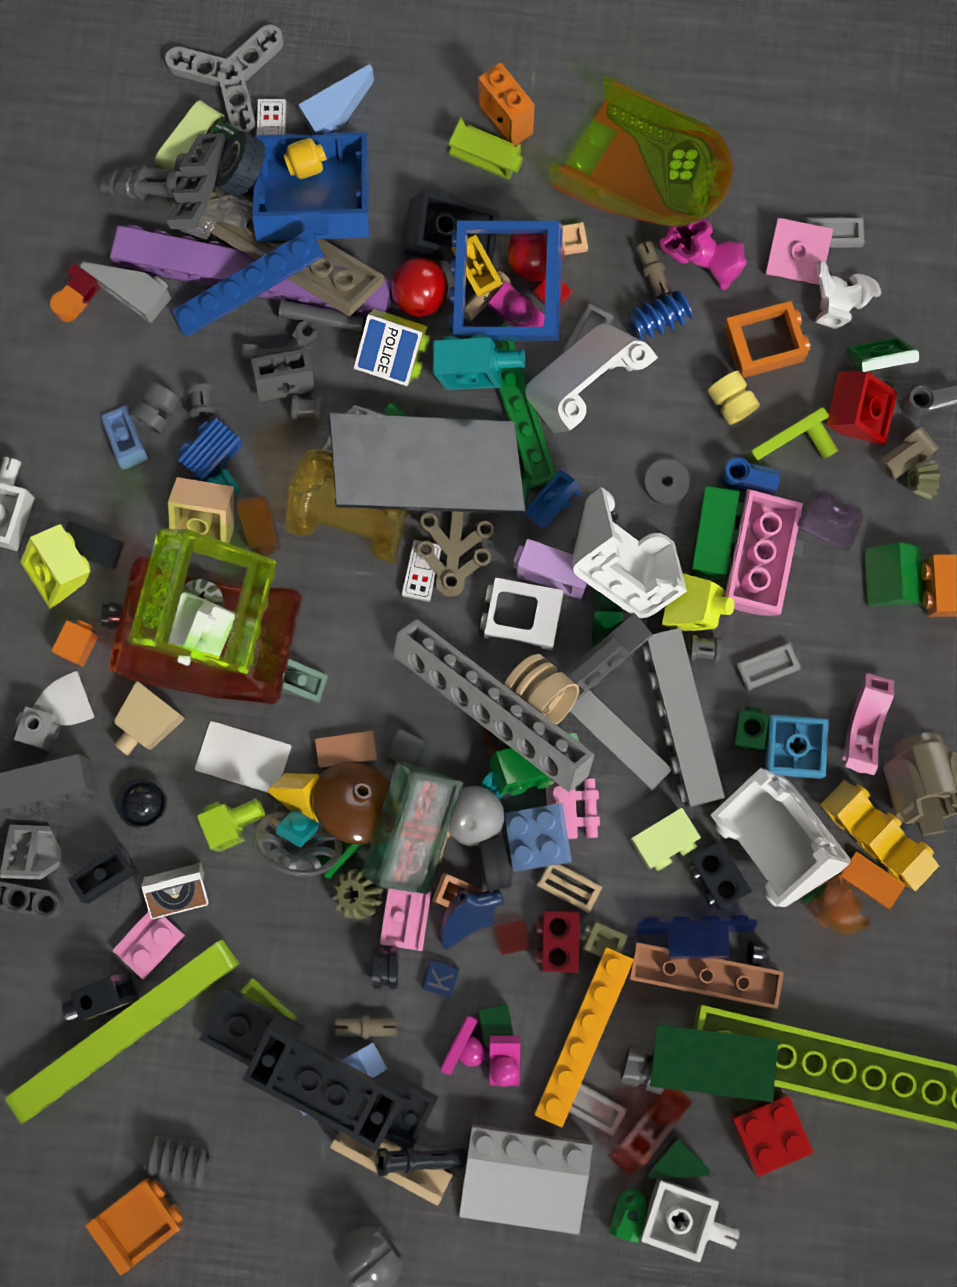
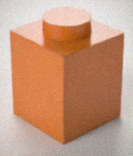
[51,619,98,667]

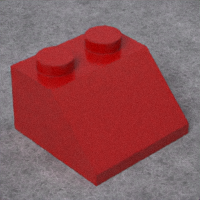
[826,371,898,445]

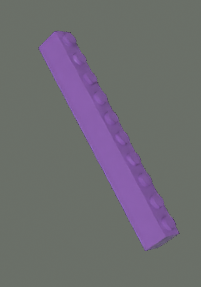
[110,225,392,318]

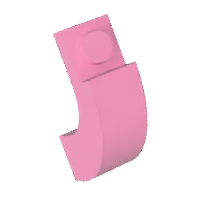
[842,673,894,775]

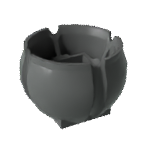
[332,1226,403,1287]

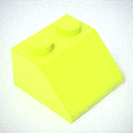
[20,524,91,609]

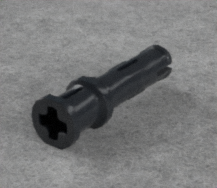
[375,1147,467,1176]

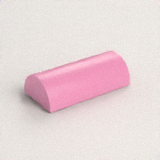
[725,489,803,616]

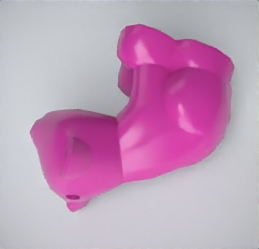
[660,217,746,290]

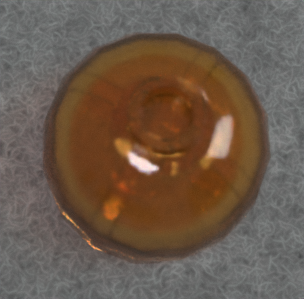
[815,874,872,936]

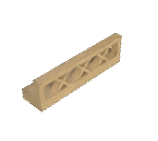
[330,1131,453,1206]

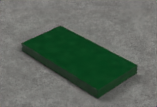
[650,1024,779,1102]

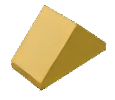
[451,235,503,298]
[267,773,319,823]

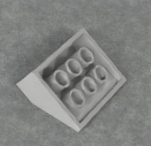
[459,1124,593,1235]

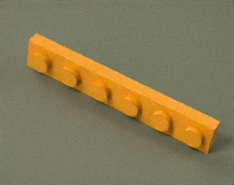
[534,947,634,1127]

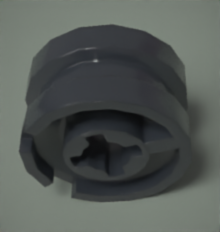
[373,947,399,989]

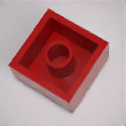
[729,1093,814,1177]

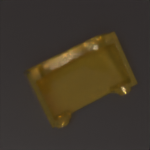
[285,449,409,564]

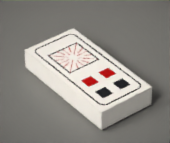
[257,99,286,135]
[402,540,442,602]

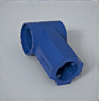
[720,458,781,496]

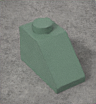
[255,654,328,703]

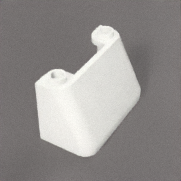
[525,324,658,434]
[572,487,687,618]
[711,768,851,907]

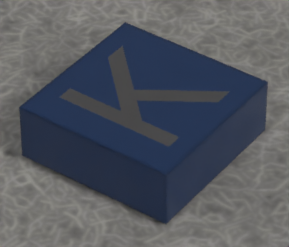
[423,961,459,998]

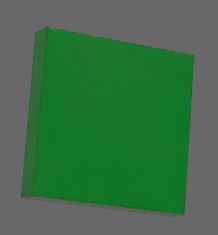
[845,337,919,372]

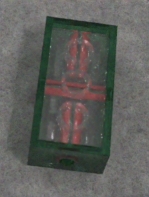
[362,762,463,894]

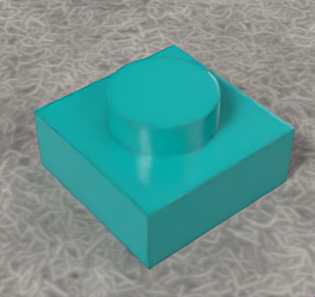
[276,809,319,848]

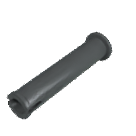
[279,297,365,333]

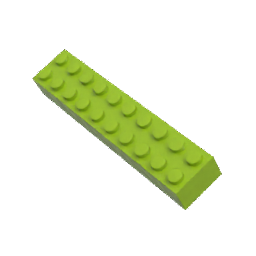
[693,1004,957,1129]

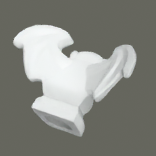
[816,261,881,329]

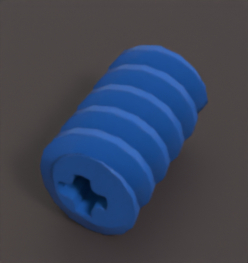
[629,290,693,342]

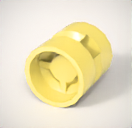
[708,371,760,425]

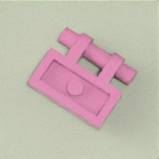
[546,779,600,839]

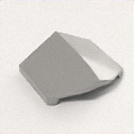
[0,825,62,879]

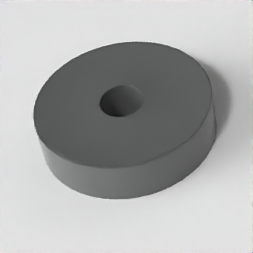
[644,459,690,506]

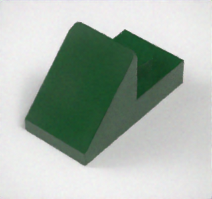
[591,588,623,645]

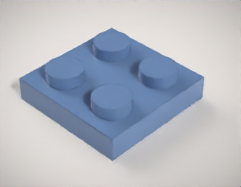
[504,803,572,872]

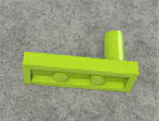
[745,407,839,464]

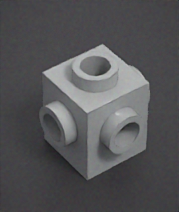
[14,704,61,751]

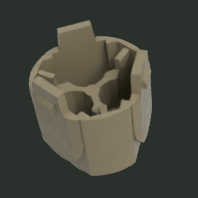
[883,733,957,836]

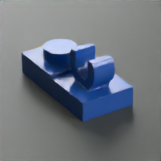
[524,469,581,529]

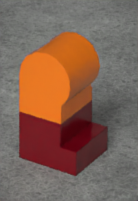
[50,263,101,322]

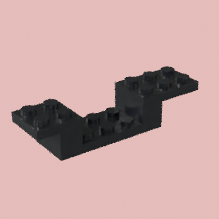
[199,985,439,1151]

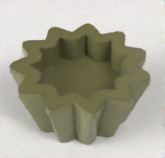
[907,458,940,500]

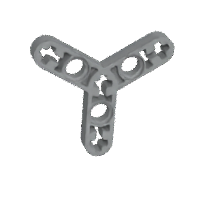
[165,25,284,136]

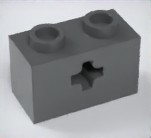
[251,348,315,402]

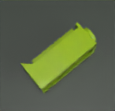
[448,117,523,180]

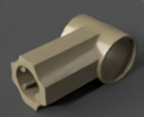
[879,427,940,481]

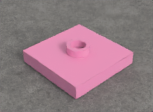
[765,218,833,285]

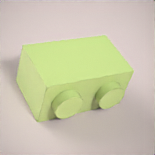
[630,808,701,871]

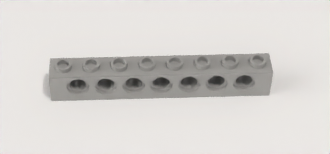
[394,619,595,792]

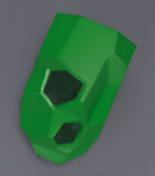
[608,1188,647,1243]

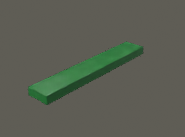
[493,323,556,490]

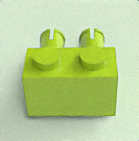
[197,798,266,852]

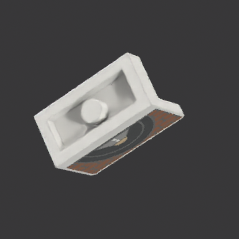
[142,863,209,919]

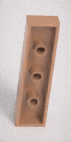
[629,943,784,1009]

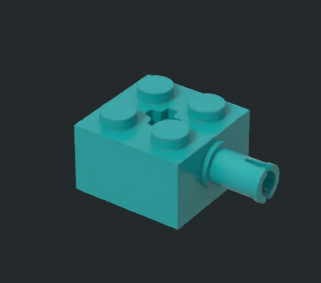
[433,334,526,390]

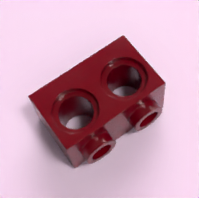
[536,911,580,973]

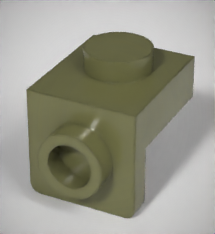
[580,921,628,957]

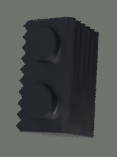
[68,847,139,904]

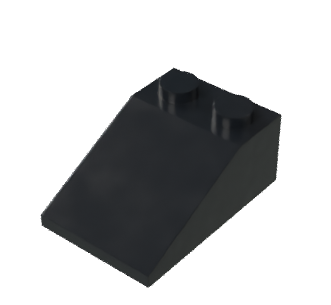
[403,190,499,264]

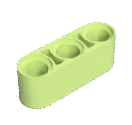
[155,100,225,169]

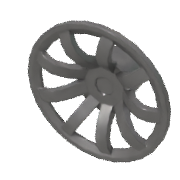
[254,809,343,877]

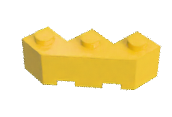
[820,780,939,891]

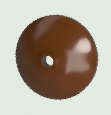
[312,762,399,844]

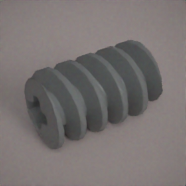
[144,1135,212,1189]

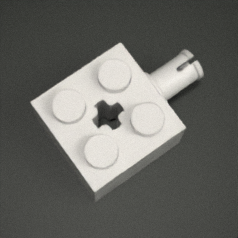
[0,457,34,551]
[640,1178,739,1262]

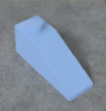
[298,64,374,136]

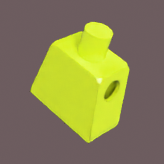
[662,573,734,632]

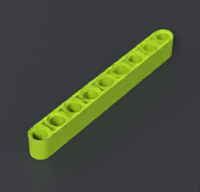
[4,939,240,1125]

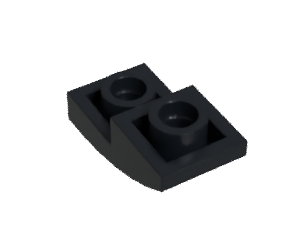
[65,521,125,569]

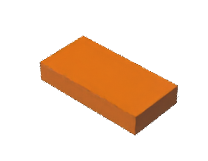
[839,851,906,910]

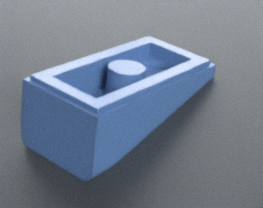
[100,405,148,469]

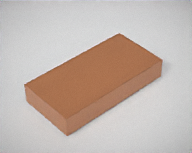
[315,730,377,769]

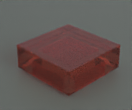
[495,919,531,956]

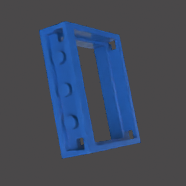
[449,221,563,341]

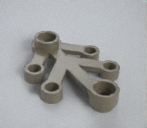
[416,511,494,597]

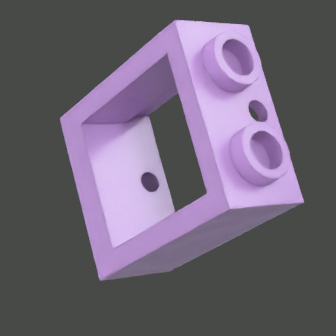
[513,539,587,600]

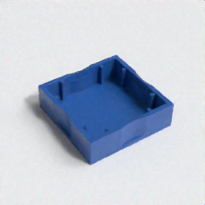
[252,132,370,241]

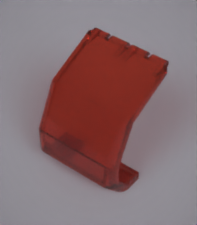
[109,556,303,704]

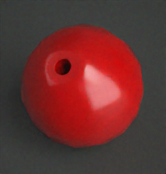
[507,233,564,282]
[391,258,448,317]

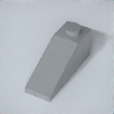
[80,262,171,324]

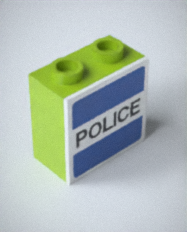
[354,309,430,386]

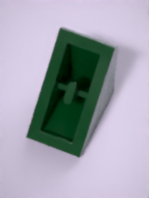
[646,1137,710,1179]

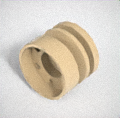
[504,654,579,725]

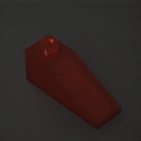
[607,1088,692,1177]

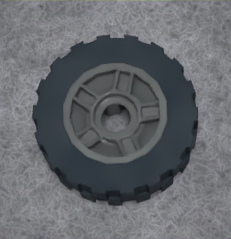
[214,130,266,198]

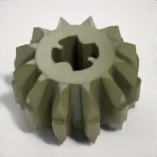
[331,869,383,920]

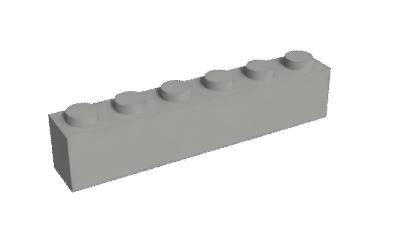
[641,628,725,808]

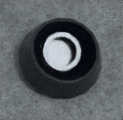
[116,778,167,828]

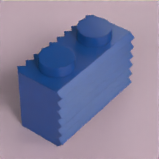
[177,417,243,482]

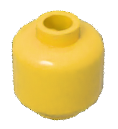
[283,138,327,179]

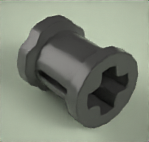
[187,383,215,418]
[291,395,323,421]
[690,635,722,663]

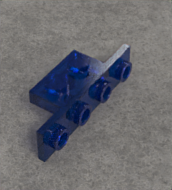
[636,915,758,959]

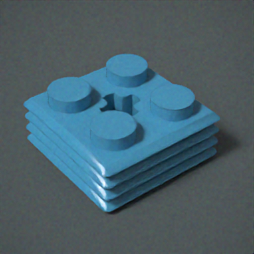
[765,714,829,779]

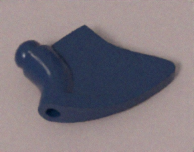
[440,890,504,949]

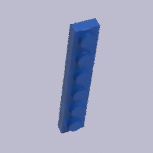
[172,230,324,336]

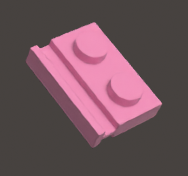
[380,885,432,951]
[112,911,186,980]

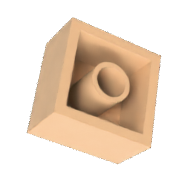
[168,477,235,551]

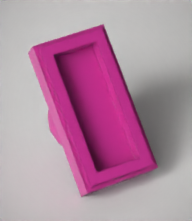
[487,282,545,327]
[440,1015,487,1075]
[490,1036,520,1087]

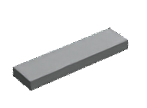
[569,690,672,791]

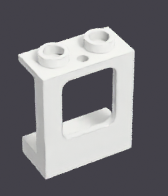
[480,578,564,651]

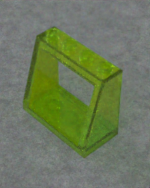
[128,529,277,674]

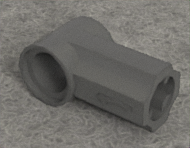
[902,380,957,418]

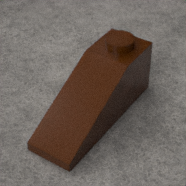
[236,496,280,556]

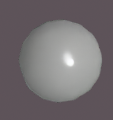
[444,786,504,846]

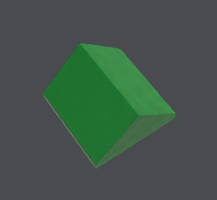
[864,542,925,606]

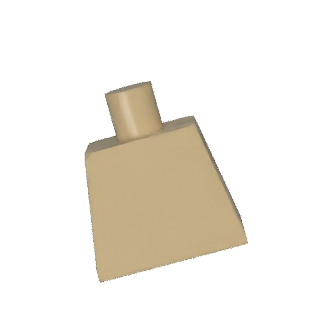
[114,681,185,756]

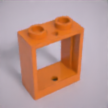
[478,62,535,147]
[723,301,810,378]

